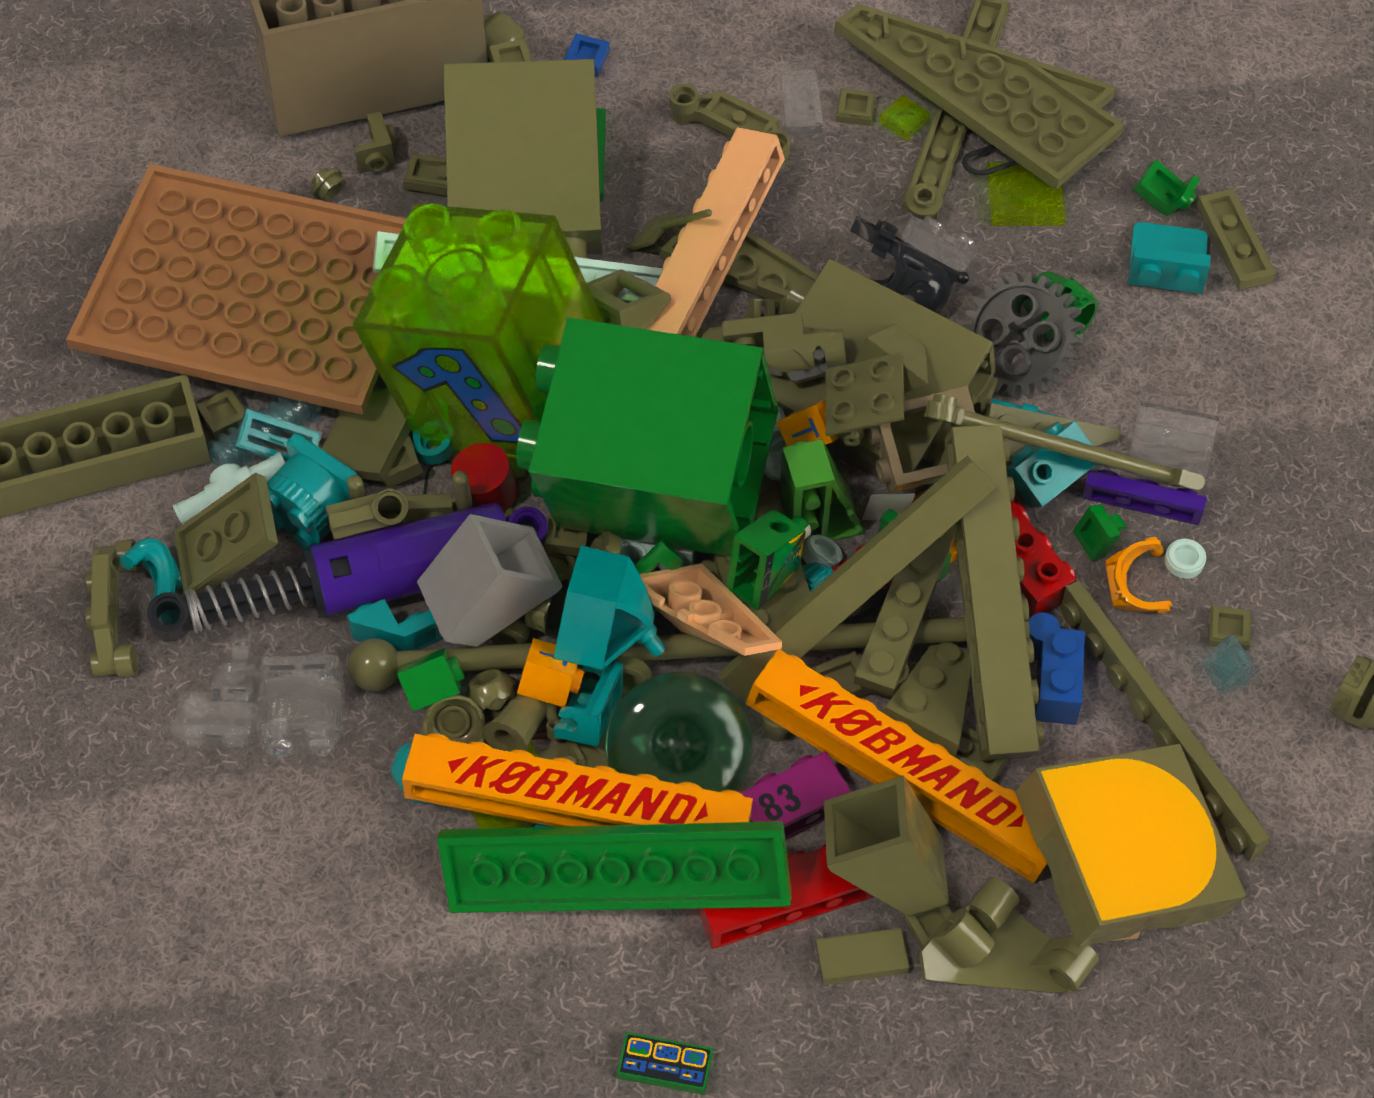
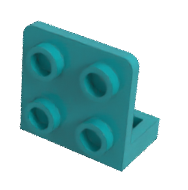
[1127,222,1211,294]

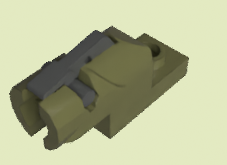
[722,313,848,384]

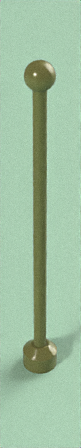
[347,593,1030,691]

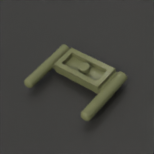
[347,471,473,525]

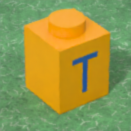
[776,398,840,446]
[517,638,584,707]

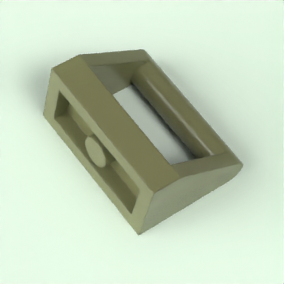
[576,269,671,329]

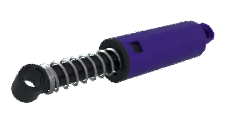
[147,502,548,642]

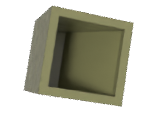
[824,775,949,916]

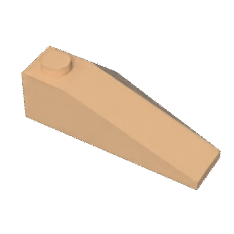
[639,563,782,656]

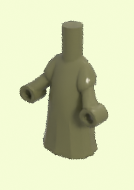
[482,690,562,752]

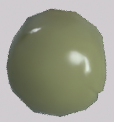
[422,694,485,744]

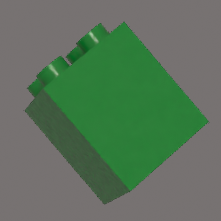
[516,317,779,557]

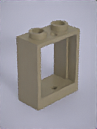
[865,386,975,493]

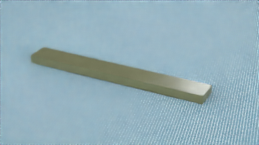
[901,0,1010,219]
[718,455,997,702]

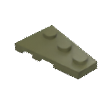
[883,642,971,756]

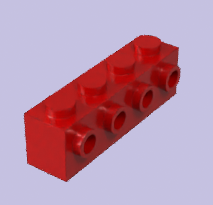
[1010,501,1077,618]

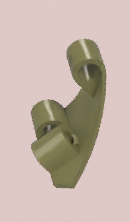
[919,877,1099,993]

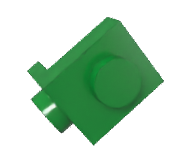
[1133,159,1200,216]

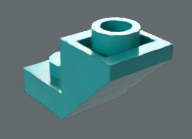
[347,599,443,651]

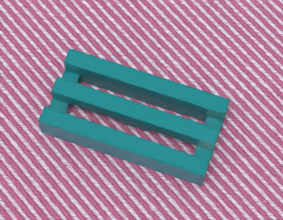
[234,409,322,462]

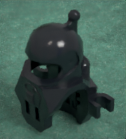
[850,216,969,313]

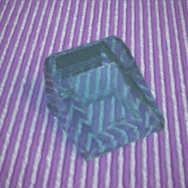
[1202,634,1253,695]

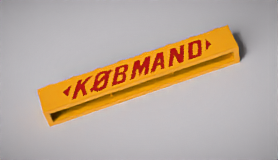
[745,649,1047,883]
[402,734,753,827]

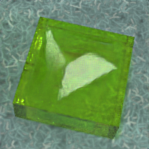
[879,94,930,141]

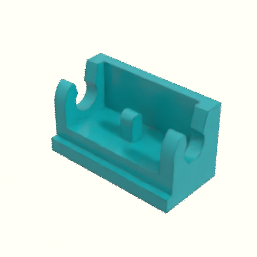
[554,662,623,747]

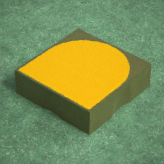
[1015,744,1247,947]

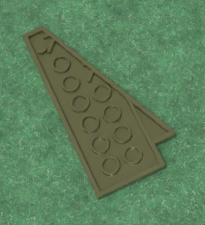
[834,4,1125,190]

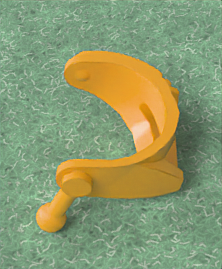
[1105,537,1172,614]

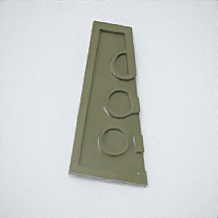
[660,224,819,299]

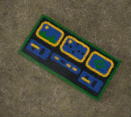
[617,1032,713,1095]

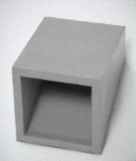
[417,514,562,647]

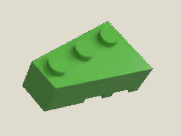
[779,439,866,544]

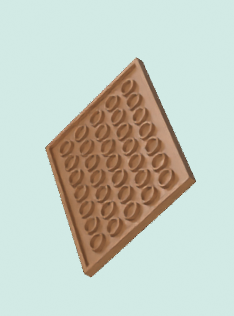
[66,164,435,415]

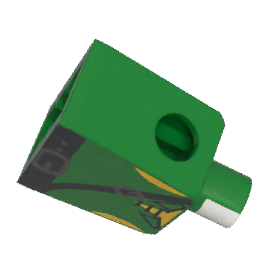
[726,510,811,610]

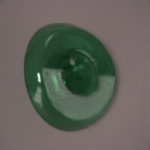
[606,672,753,792]

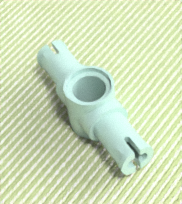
[173,452,286,525]

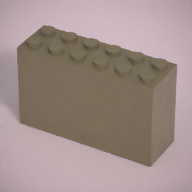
[248,0,487,137]

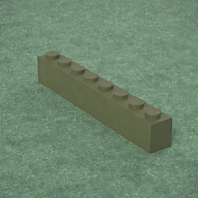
[944,424,1044,761]

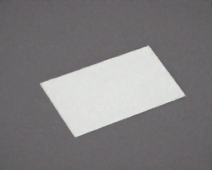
[862,493,915,520]

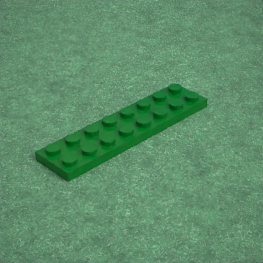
[437,821,792,913]

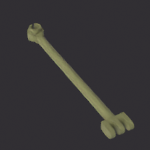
[924,393,1205,490]

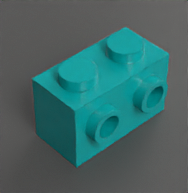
[1006,421,1097,508]

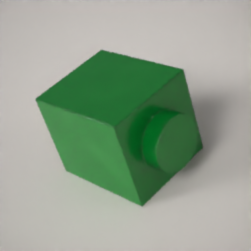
[397,648,465,712]

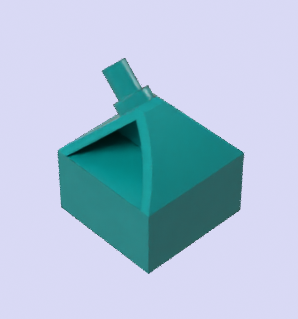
[554,546,666,670]

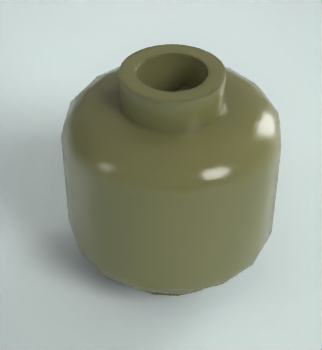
[484,12,525,62]

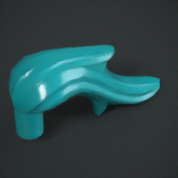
[120,538,183,625]

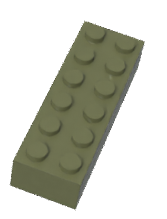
[0,374,211,517]

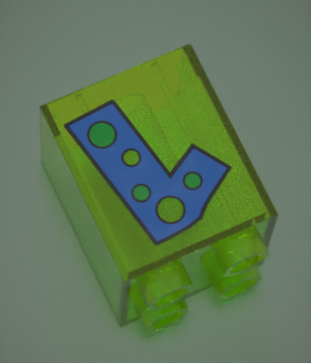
[352,203,604,457]

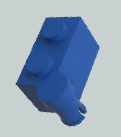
[1029,613,1085,725]

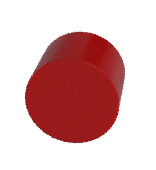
[451,443,519,512]

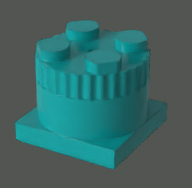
[267,433,357,548]

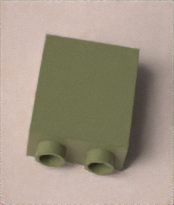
[444,59,602,258]
[762,259,996,495]

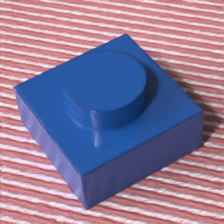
[564,33,610,77]

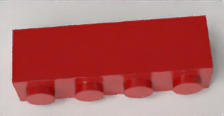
[697,843,874,949]

